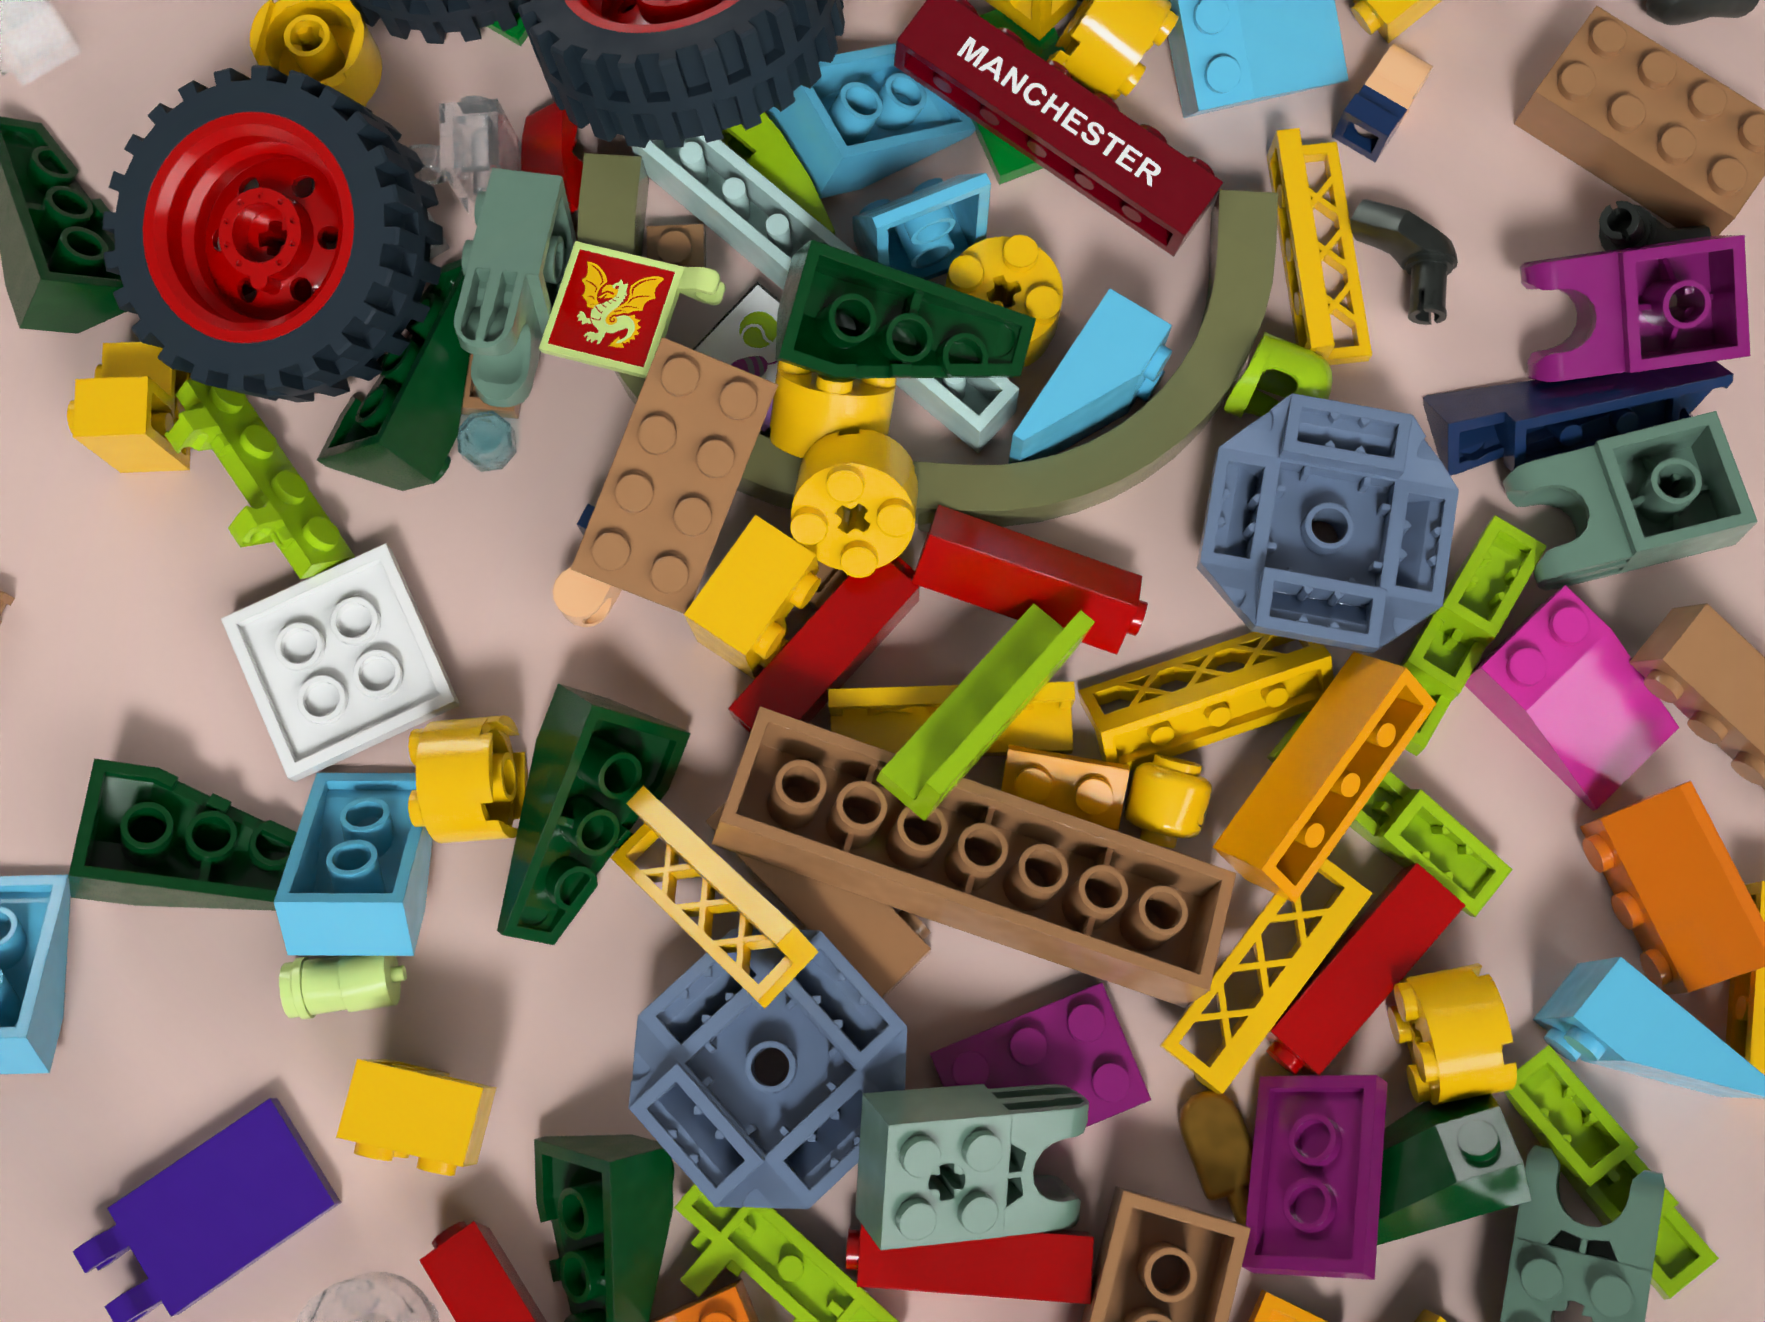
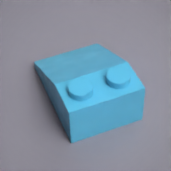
[1168,0,1349,118]
[766,43,976,199]
[852,173,991,280]
[1008,288,1172,464]
[274,773,432,956]
[0,874,71,1074]
[1533,957,1765,1099]

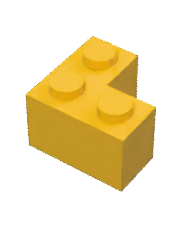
[67,342,191,473]
[684,515,821,679]
[336,1059,497,1176]

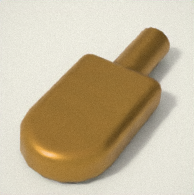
[1178,1090,1253,1226]

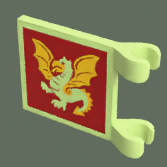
[539,241,726,379]

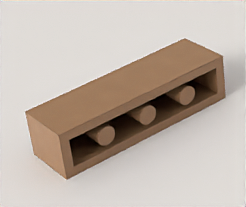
[1629,603,1765,790]
[706,802,931,999]

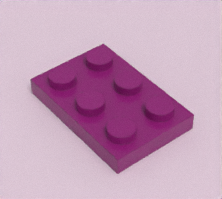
[930,983,1151,1127]
[1242,1075,1388,1280]

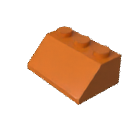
[1580,781,1765,995]

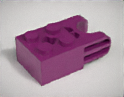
[1520,235,1751,382]

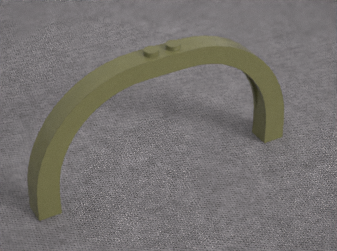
[577,153,1278,532]

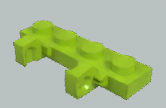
[165,379,355,579]
[674,1184,900,1322]

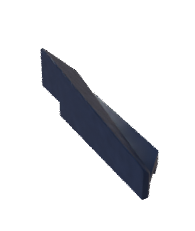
[1423,361,1734,476]

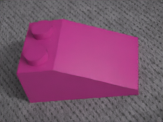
[1465,585,1679,811]

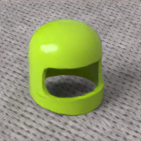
[1224,332,1333,418]

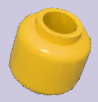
[1125,754,1212,848]

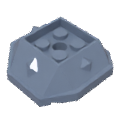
[1196,393,1459,653]
[628,929,907,1209]

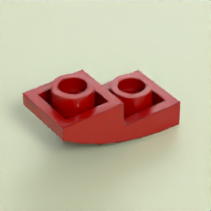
[521,102,583,215]

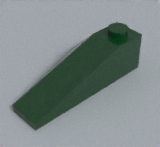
[317,259,470,491]
[497,684,691,945]
[68,758,297,911]
[1377,1094,1532,1245]

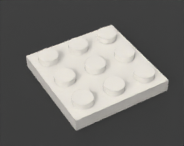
[221,543,460,782]

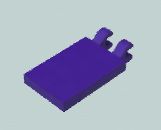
[73,1098,341,1322]

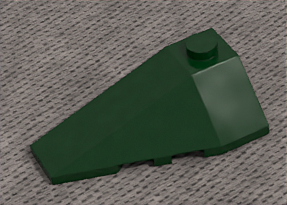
[0,116,127,334]
[776,239,1036,379]
[534,1134,674,1322]

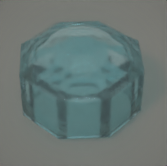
[457,411,517,472]

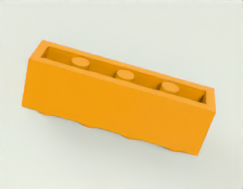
[1213,652,1437,903]

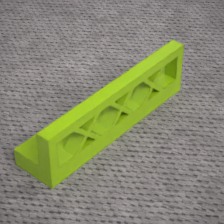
[876,603,1095,821]

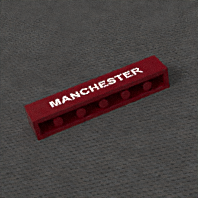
[894,0,1223,257]

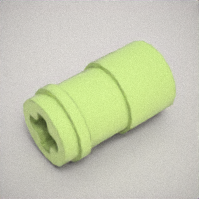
[279,956,407,1019]

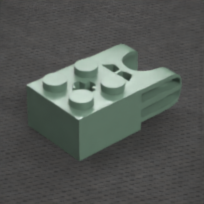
[454,168,577,407]
[1503,411,1758,591]
[855,1084,1089,1250]
[1500,1145,1665,1322]

